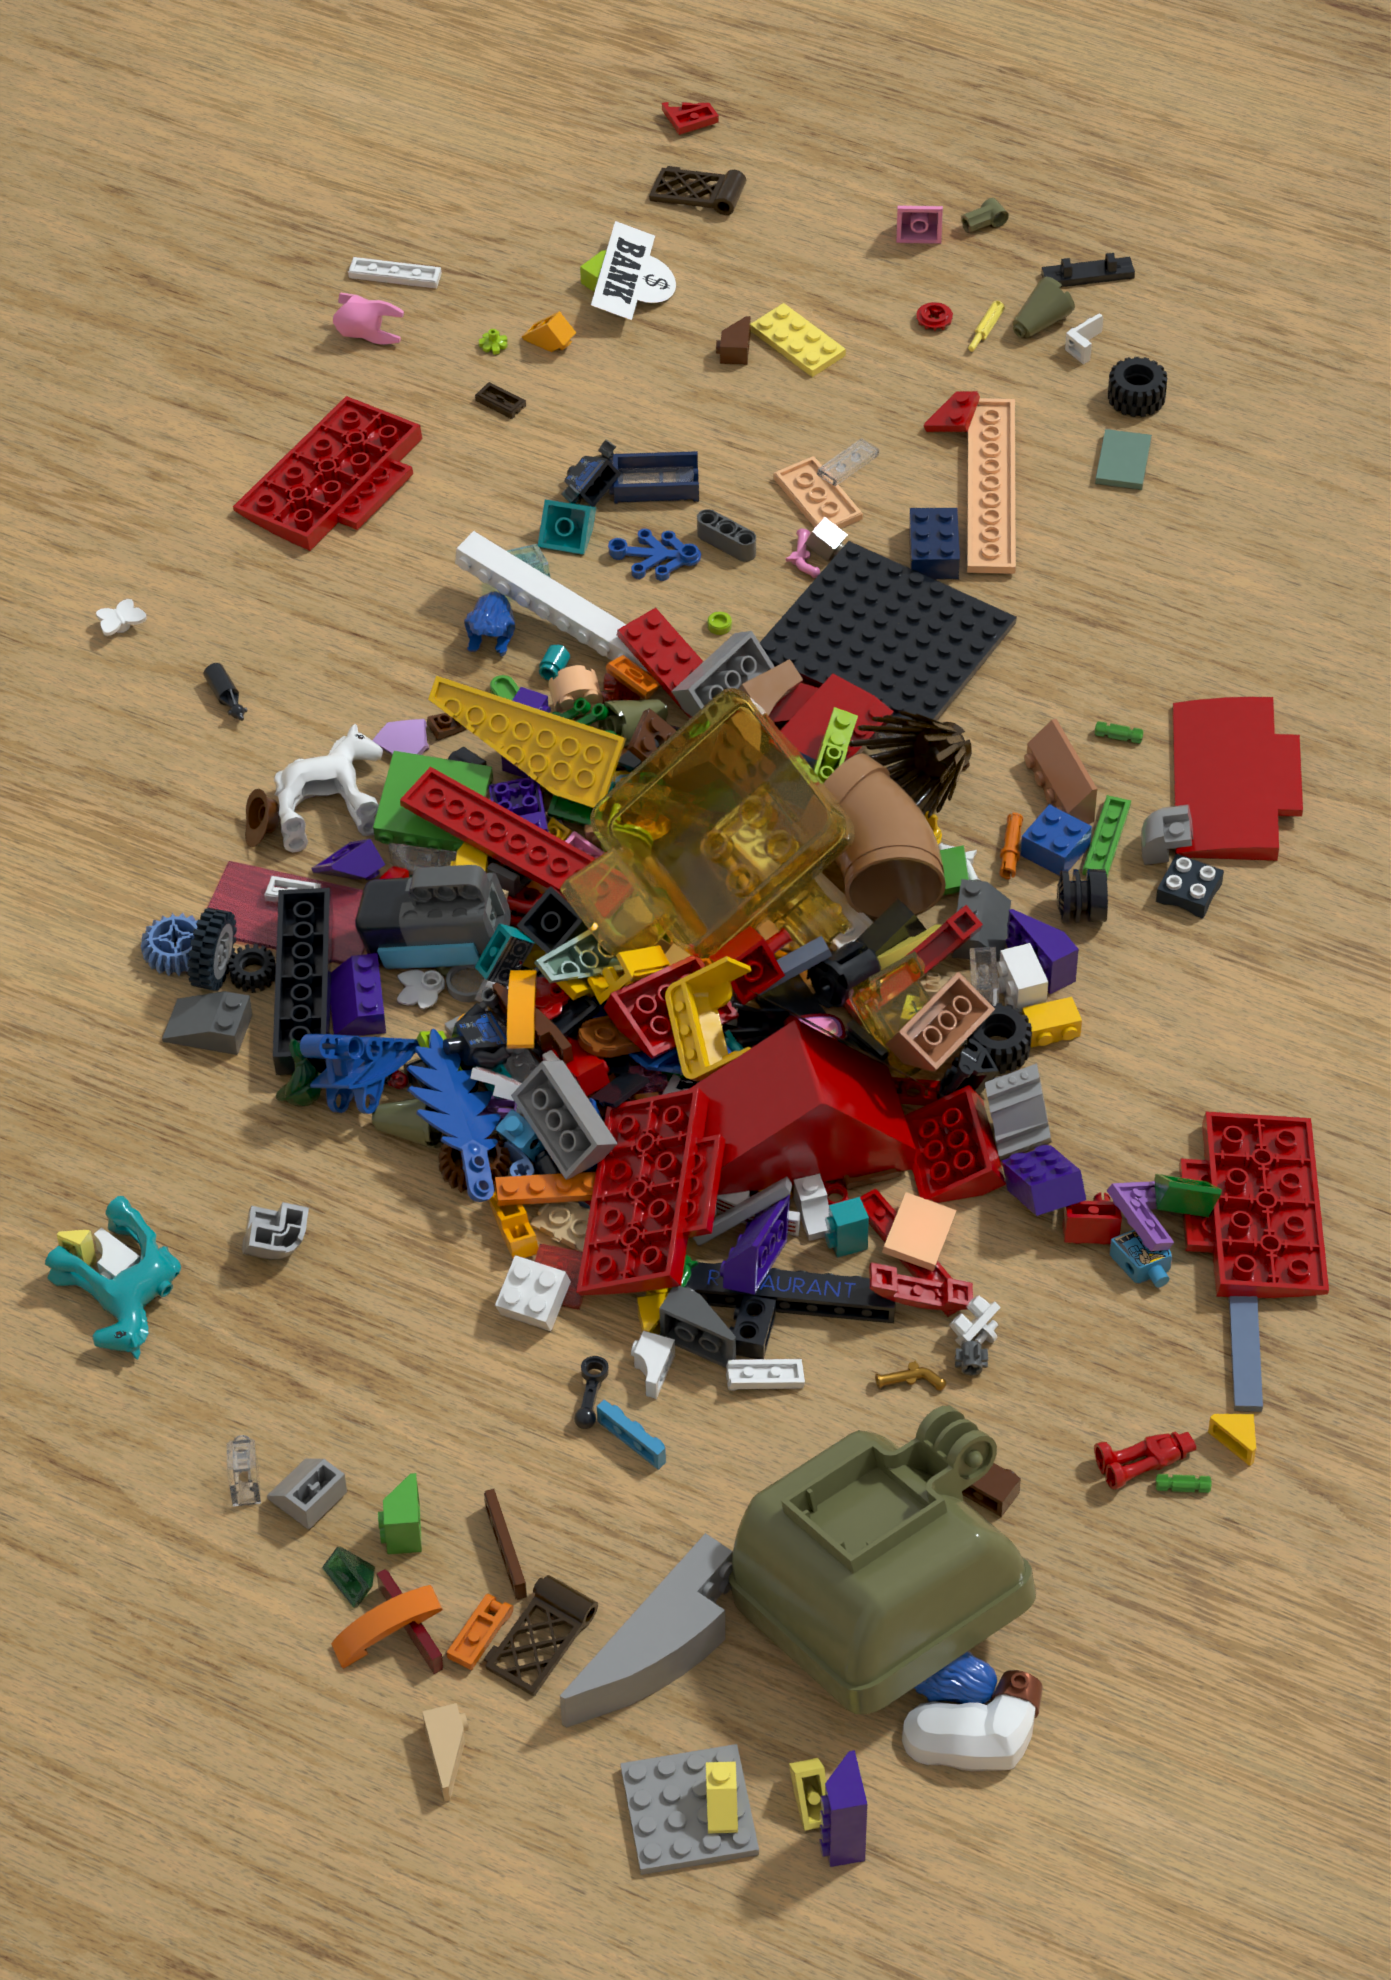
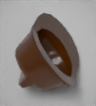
[245,789,280,848]

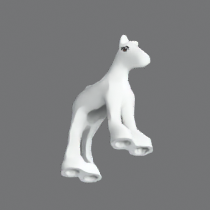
[274,724,383,853]

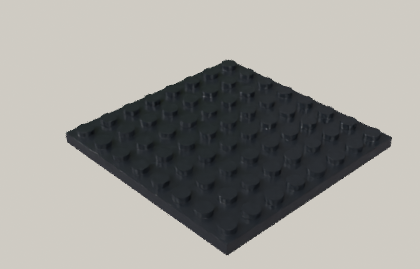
[760,541,1017,728]

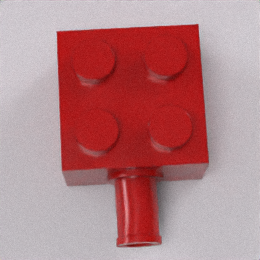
[708,926,793,1005]

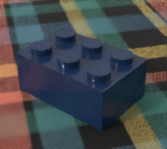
[909,508,960,580]

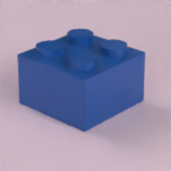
[1020,804,1092,876]

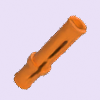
[999,813,1023,879]

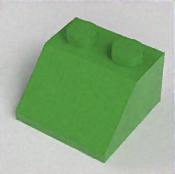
[378,1473,422,1554]

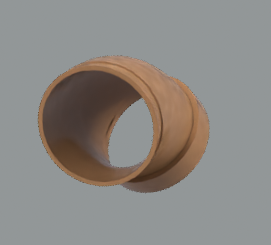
[800,753,946,919]

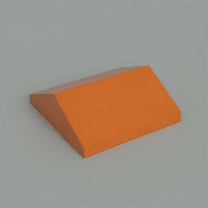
[606,655,661,700]

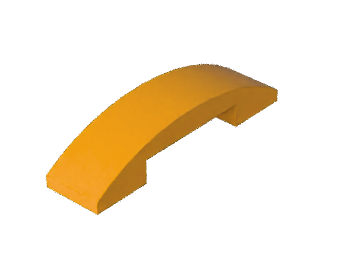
[507,970,537,1049]

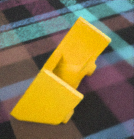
[665,956,751,1081]

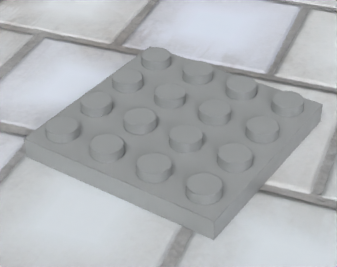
[620,1744,759,1875]

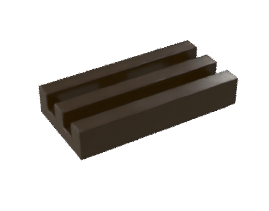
[475,382,526,419]

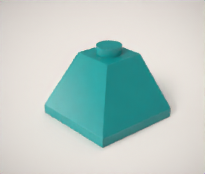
[537,499,597,554]

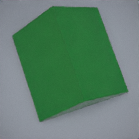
[1154,1174,1222,1217]

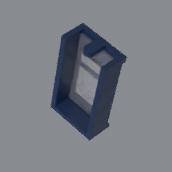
[609,451,699,504]

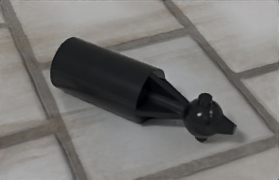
[203,663,248,721]

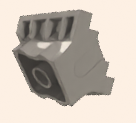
[985,1064,1052,1161]

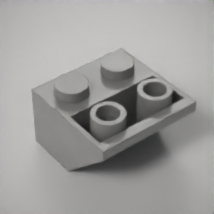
[267,1458,347,1530]

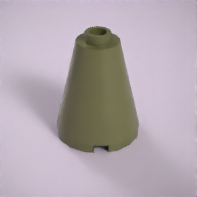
[1013,276,1075,338]
[597,699,668,748]
[372,1098,443,1148]

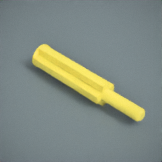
[968,301,1005,352]

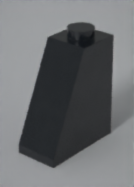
[854,899,927,956]

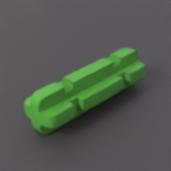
[1094,721,1144,744]
[1155,1474,1212,1493]

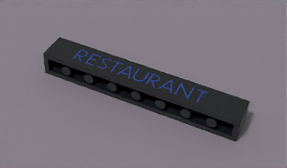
[685,1260,896,1324]

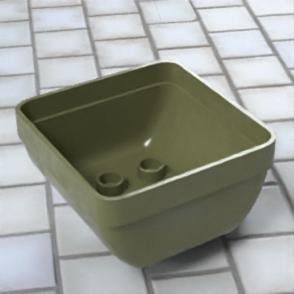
[729,1405,1036,1714]

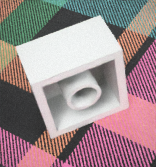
[996,943,1048,1011]
[495,1255,571,1331]

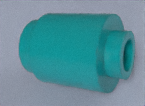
[539,645,570,681]

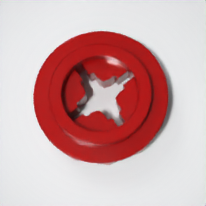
[916,302,953,331]

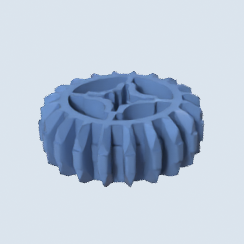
[141,912,198,976]

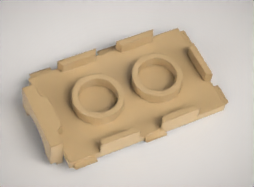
[529,1202,590,1254]

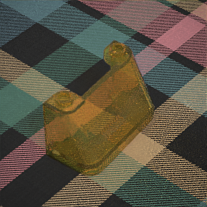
[560,845,678,956]
[848,951,968,1078]

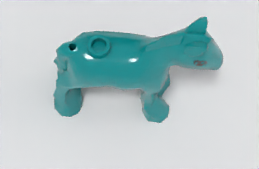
[45,1196,182,1360]

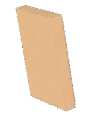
[882,1192,957,1271]

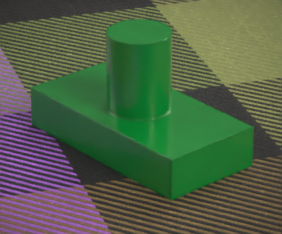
[547,795,602,826]

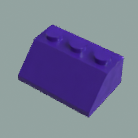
[331,953,386,1036]

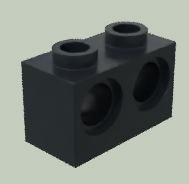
[729,1294,776,1360]

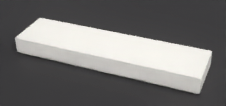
[348,257,442,289]

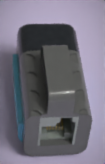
[355,865,511,969]

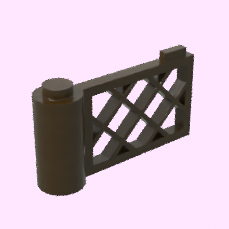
[649,166,747,215]
[484,1575,598,1697]

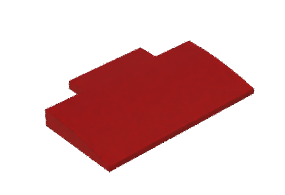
[233,396,423,551]
[1173,697,1303,861]
[576,1087,726,1295]
[1179,1111,1329,1298]

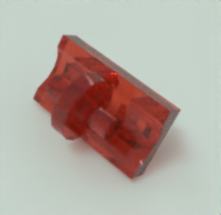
[601,673,640,704]

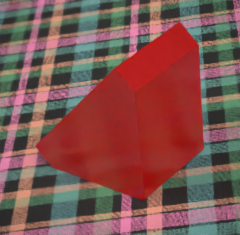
[689,1020,916,1195]

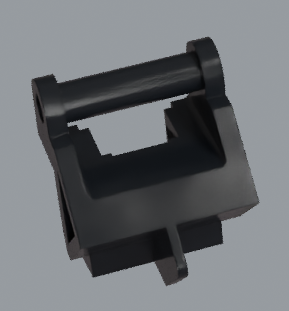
[936,1039,998,1100]

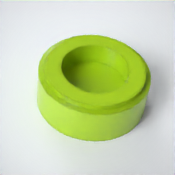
[708,612,732,635]

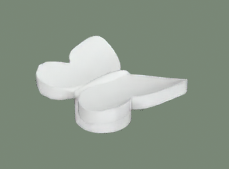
[96,599,147,636]

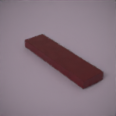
[376,1569,443,1674]

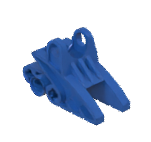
[300,1034,420,1114]

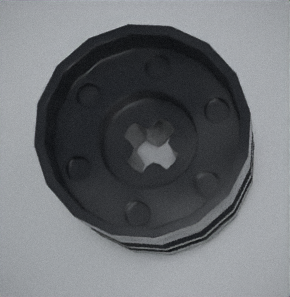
[1057,869,1108,923]

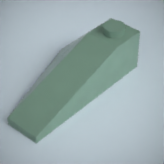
[534,918,634,983]

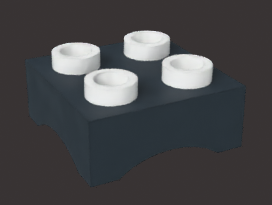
[1156,854,1224,919]

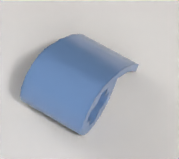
[503,1141,534,1176]

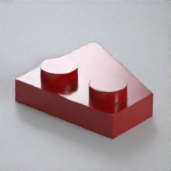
[923,391,980,432]

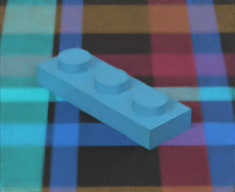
[596,1399,666,1470]

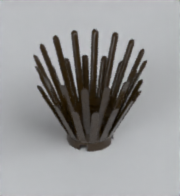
[849,711,972,819]

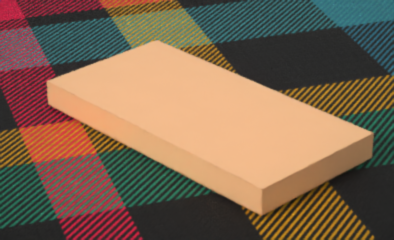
[773,456,863,529]

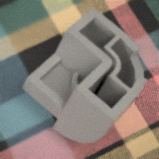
[1141,805,1193,865]
[242,1202,309,1260]

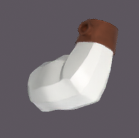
[902,1670,1043,1771]

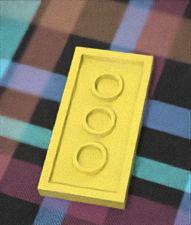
[751,303,846,377]

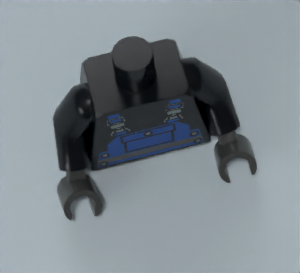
[561,439,621,507]
[443,988,525,1068]

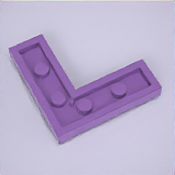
[1107,1181,1174,1251]

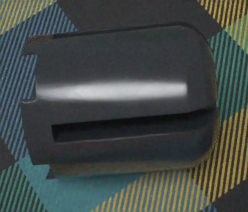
[806,941,881,1008]

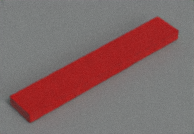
[860,1188,960,1317]

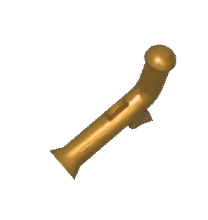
[875,1360,947,1391]

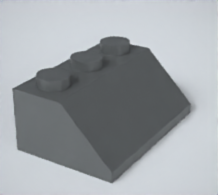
[952,879,1011,962]

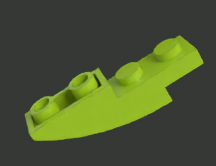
[810,707,858,787]

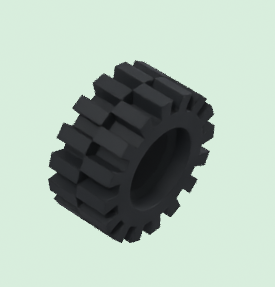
[228,944,276,993]

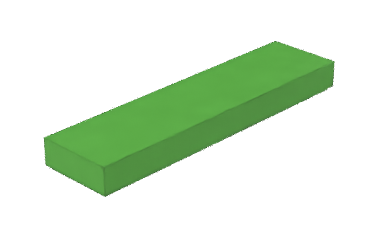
[1082,795,1131,879]

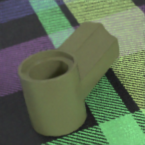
[961,198,1009,233]

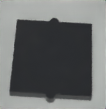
[590,1072,650,1108]

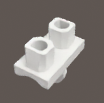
[949,1295,1001,1346]

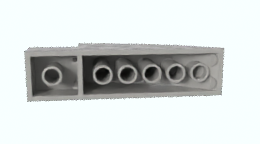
[560,1533,733,1728]

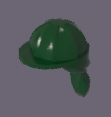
[276,1039,322,1106]

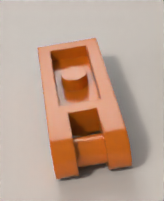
[446,1593,514,1670]

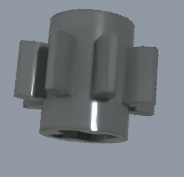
[955,1341,988,1376]

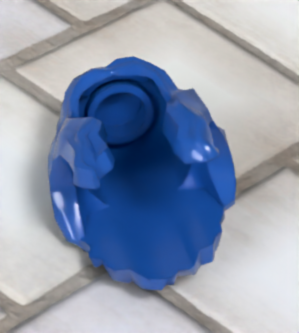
[464,591,515,656]
[913,1651,997,1704]

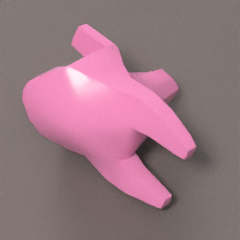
[333,293,404,344]

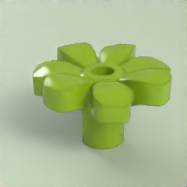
[479,329,508,355]

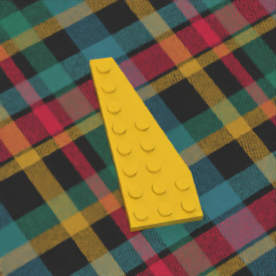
[428,676,626,811]

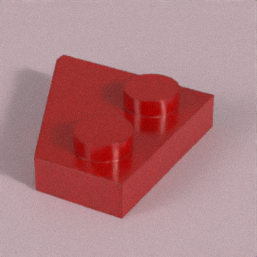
[661,102,719,135]

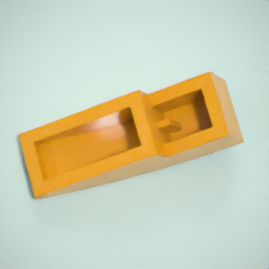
[489,1192,540,1259]

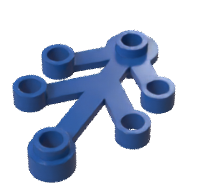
[608,529,701,581]

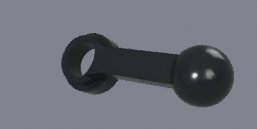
[574,1356,609,1429]

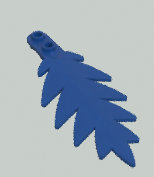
[407,1028,501,1202]

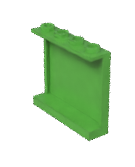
[373,751,493,856]

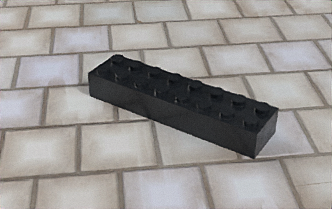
[273,888,333,1075]

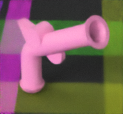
[785,528,820,578]

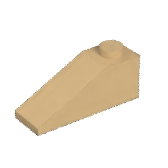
[422,1703,469,1802]

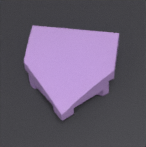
[372,719,429,755]

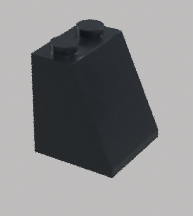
[517,886,598,953]

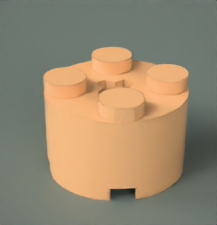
[548,665,603,720]

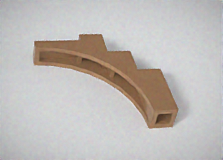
[727,659,803,817]

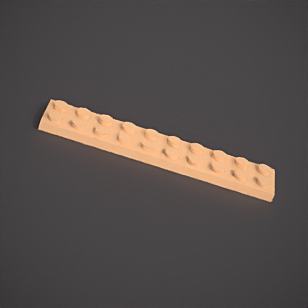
[967,398,1016,574]

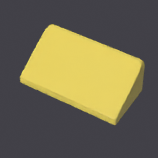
[57,1230,97,1268]

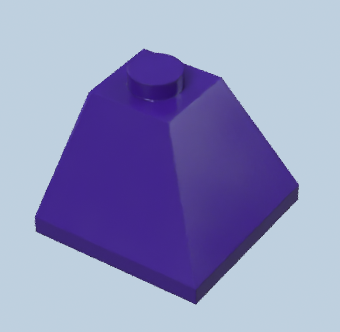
[311,839,385,880]

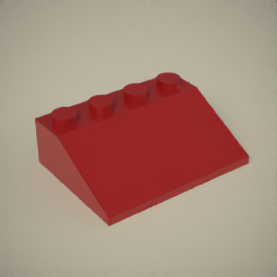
[769,674,894,773]
[604,953,739,1059]
[905,1085,1006,1203]

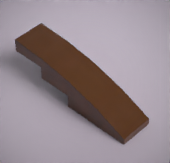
[492,983,574,1064]

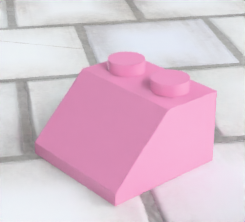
[896,206,943,244]

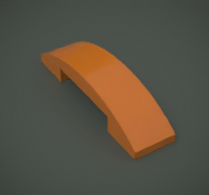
[331,1585,443,1669]

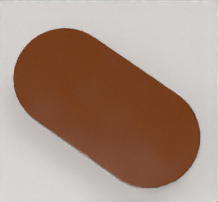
[578,1015,642,1057]

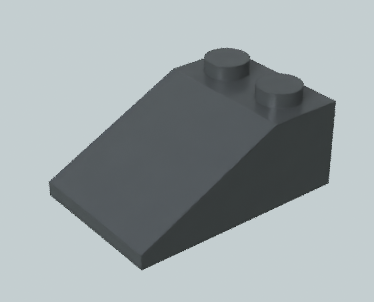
[162,991,253,1055]
[659,1286,736,1368]

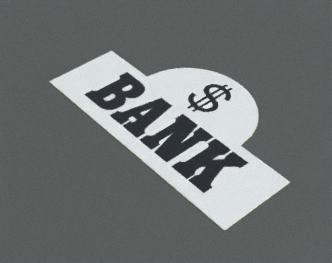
[591,221,676,320]

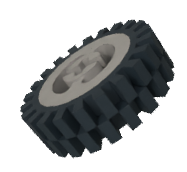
[188,908,237,991]

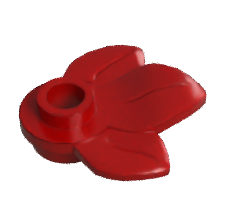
[535,977,570,1020]

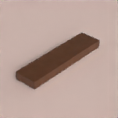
[484,1489,527,1600]

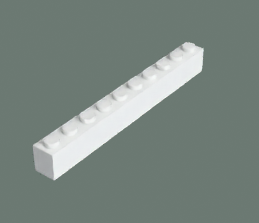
[455,531,650,674]

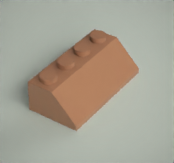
[1024,719,1097,824]
[885,972,995,1072]

